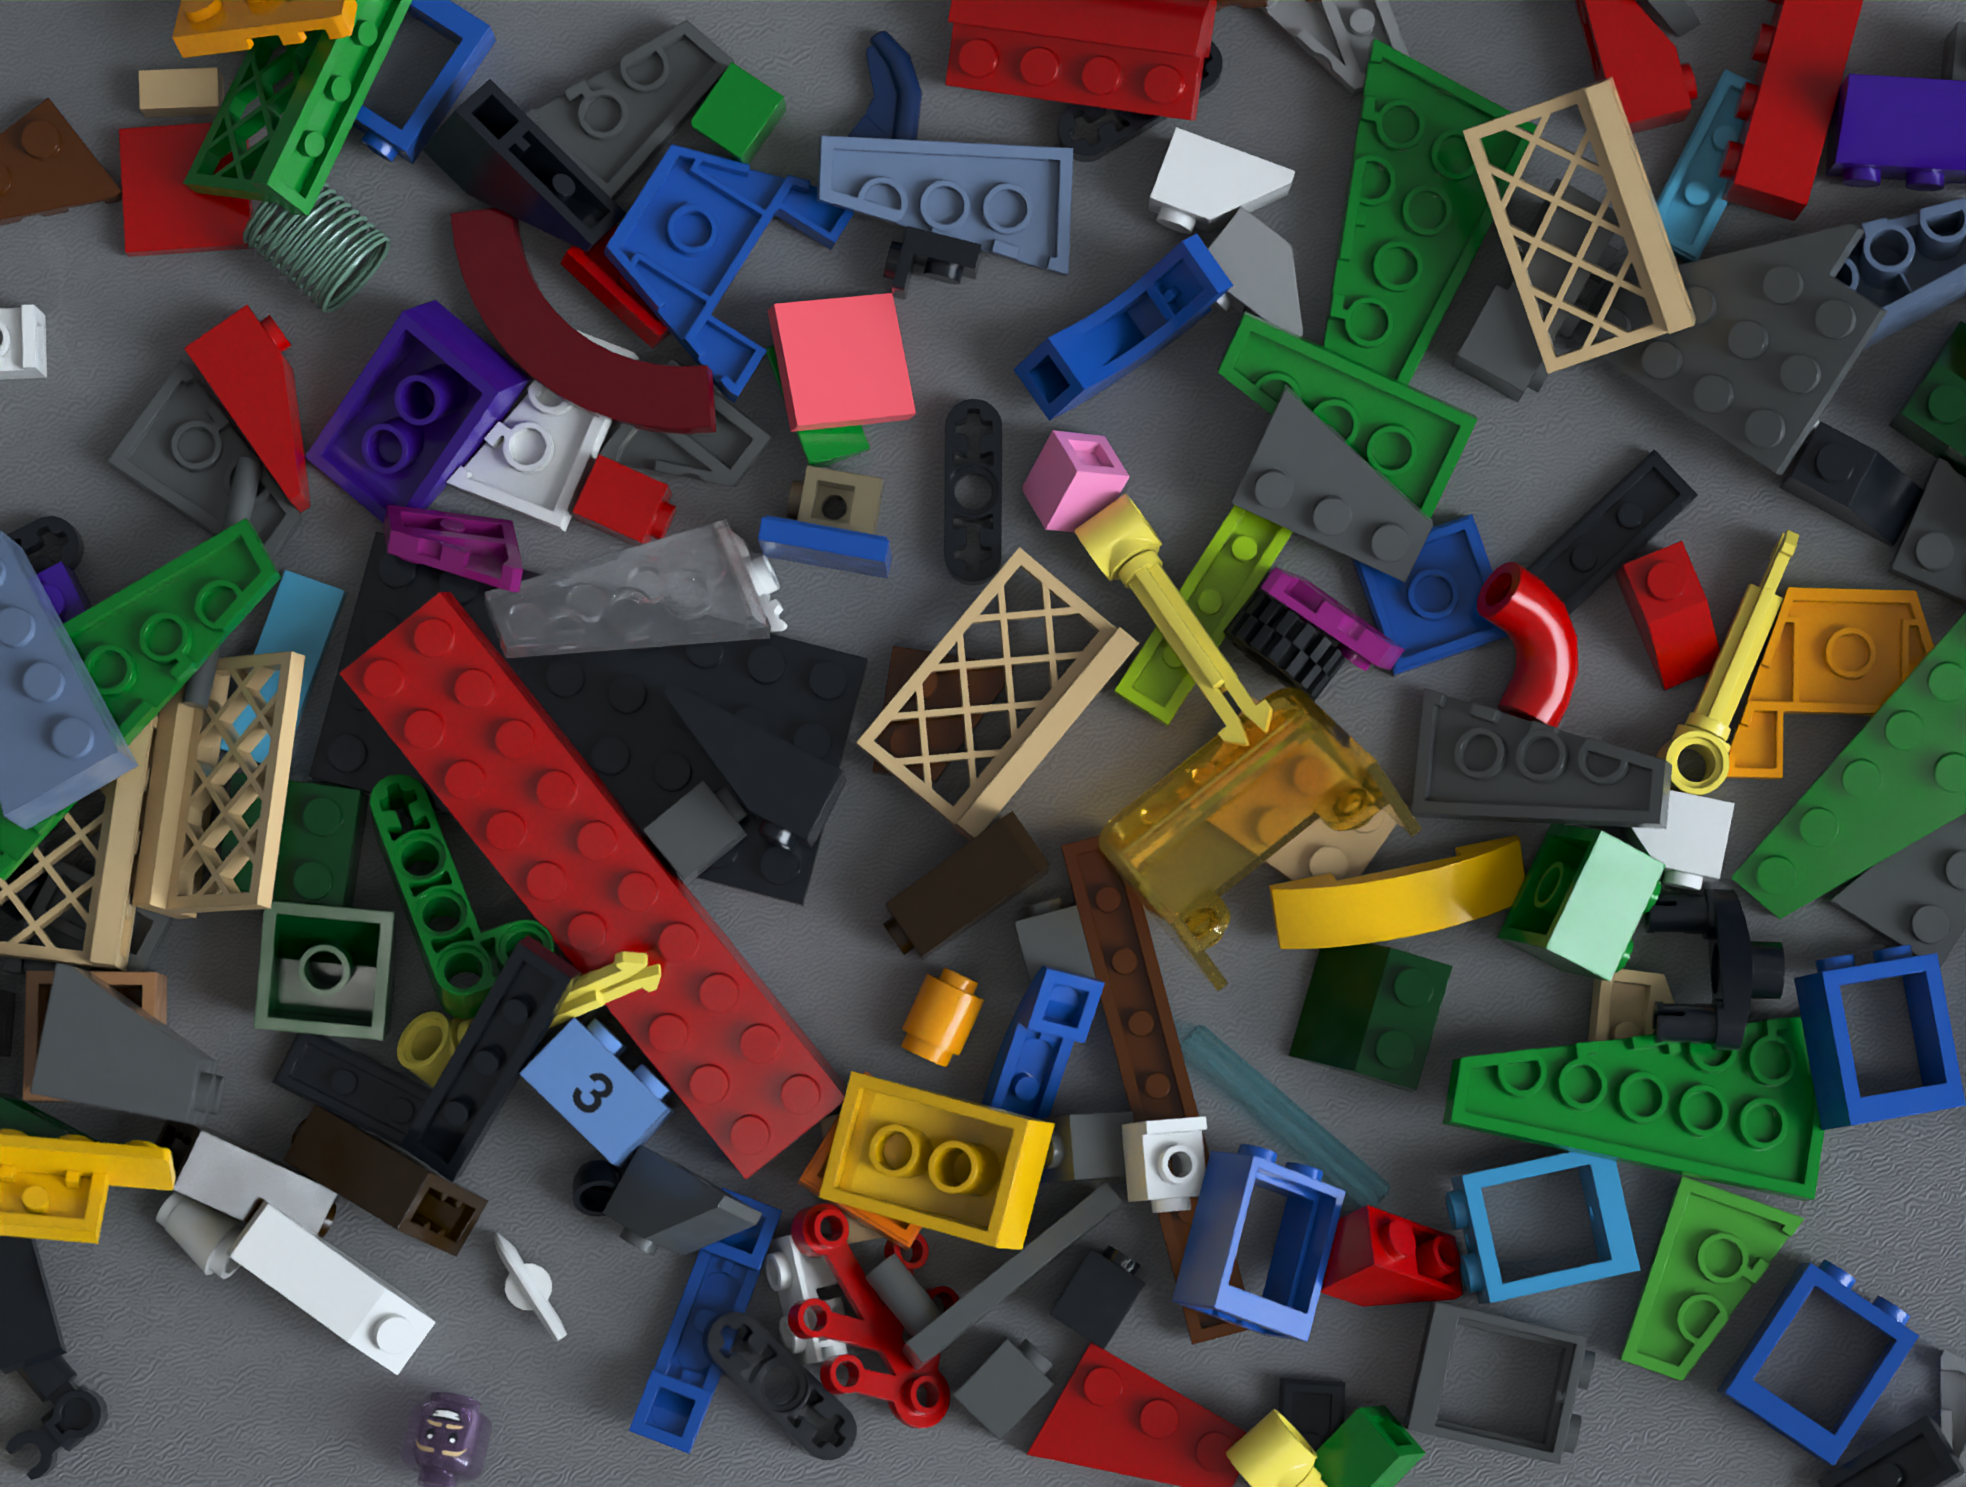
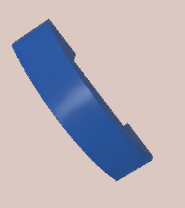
[982,965,1105,1119]
[629,1188,783,1454]

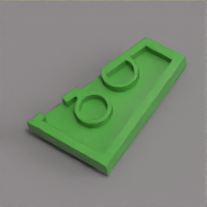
[1618,1176,1805,1381]

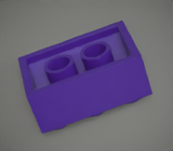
[1826,74,1966,191]

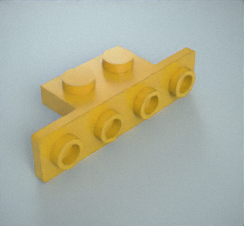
[0,1129,176,1244]

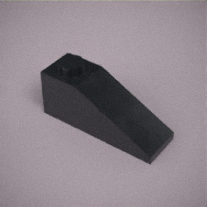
[422,79,626,252]

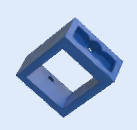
[352,0,496,164]
[1794,945,1966,1131]
[1172,1144,1346,1342]
[1717,1259,1919,1466]

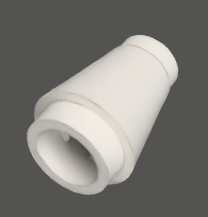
[156,1191,246,1279]

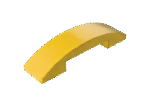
[1269,835,1525,949]

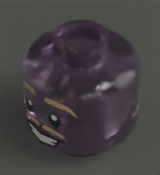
[401,1392,492,1487]

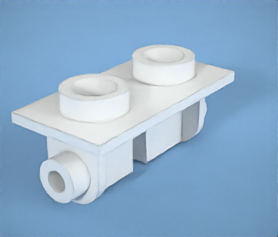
[765,1235,848,1365]

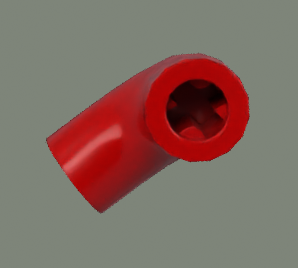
[1477,561,1579,728]

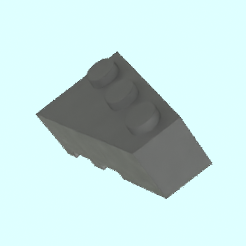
[1452,178,1619,402]

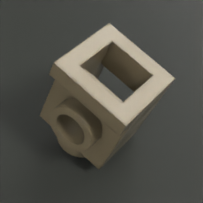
[787,466,884,535]

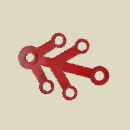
[788,1203,959,1429]

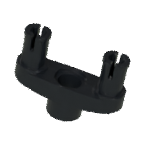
[1644,889,1785,1050]

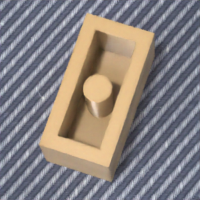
[139,67,224,118]

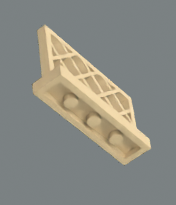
[1463,76,1696,374]
[855,547,1139,842]
[132,651,305,919]
[0,715,159,972]

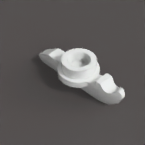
[717,528,787,632]
[493,1232,567,1342]

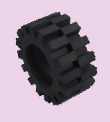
[1223,591,1346,702]

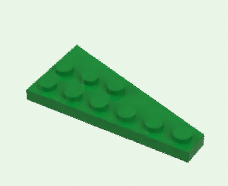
[1322,38,1537,385]
[0,518,282,881]
[1731,611,1966,919]
[1443,1016,1825,1201]

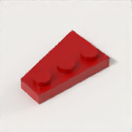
[1027,1342,1247,1487]

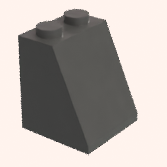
[30,963,225,1126]

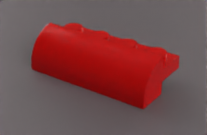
[945,0,1217,121]

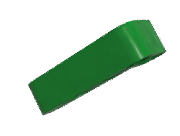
[369,774,555,1019]

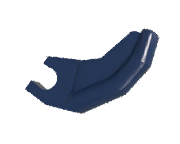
[847,31,922,140]

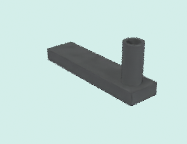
[865,1181,1123,1371]

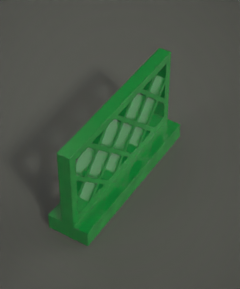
[183,0,412,216]

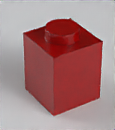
[572,454,677,551]

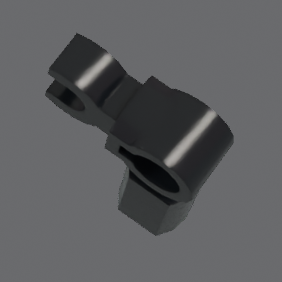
[5,1355,108,1480]

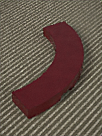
[450,208,716,434]

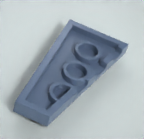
[817,135,1073,276]

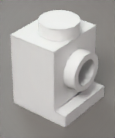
[0,304,47,380]
[1121,1116,1207,1213]

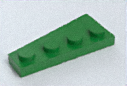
[1217,311,1478,518]

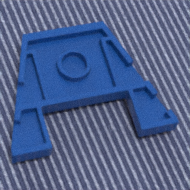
[603,144,854,403]

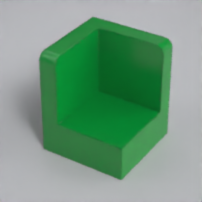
[691,62,787,164]
[1313,1405,1426,1487]

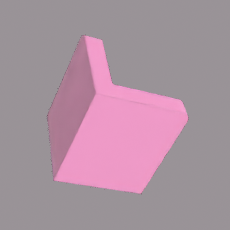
[1022,430,1130,532]

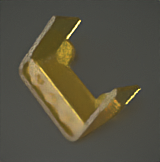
[1098,687,1422,991]

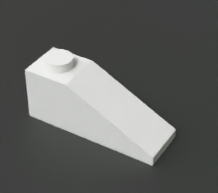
[226,1200,436,1375]

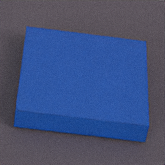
[1351,514,1509,677]
[758,515,892,579]

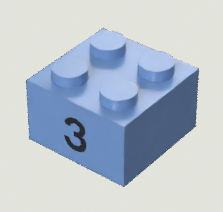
[519,1017,675,1167]

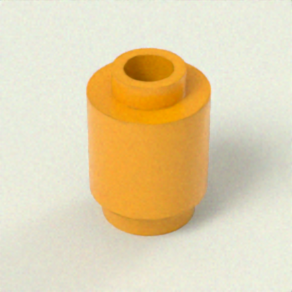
[901,967,985,1067]

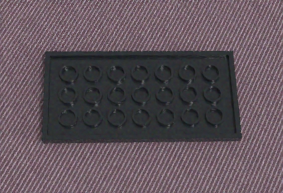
[309,532,868,906]

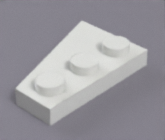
[446,331,639,532]

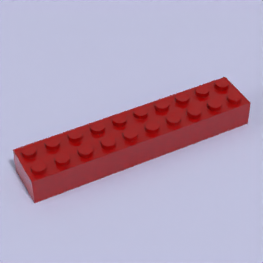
[339,592,847,1180]

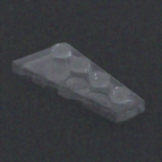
[485,519,771,658]

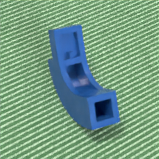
[1013,234,1234,421]

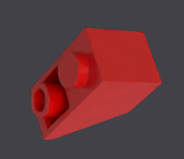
[1320,1205,1463,1307]

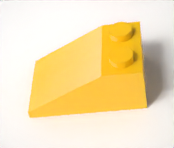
[819,1071,1055,1250]

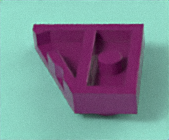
[1261,567,1405,671]

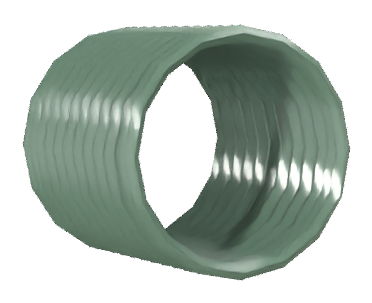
[243,182,390,313]

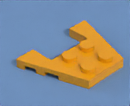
[172,0,358,58]
[1725,587,1934,780]

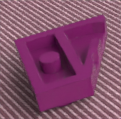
[383,505,523,593]

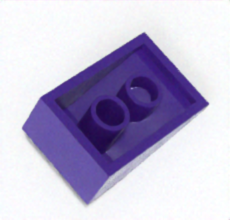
[305,300,530,523]

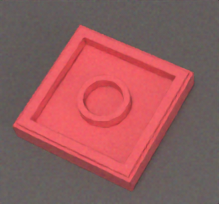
[767,293,916,432]

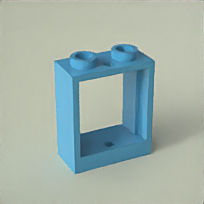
[1445,1151,1640,1304]

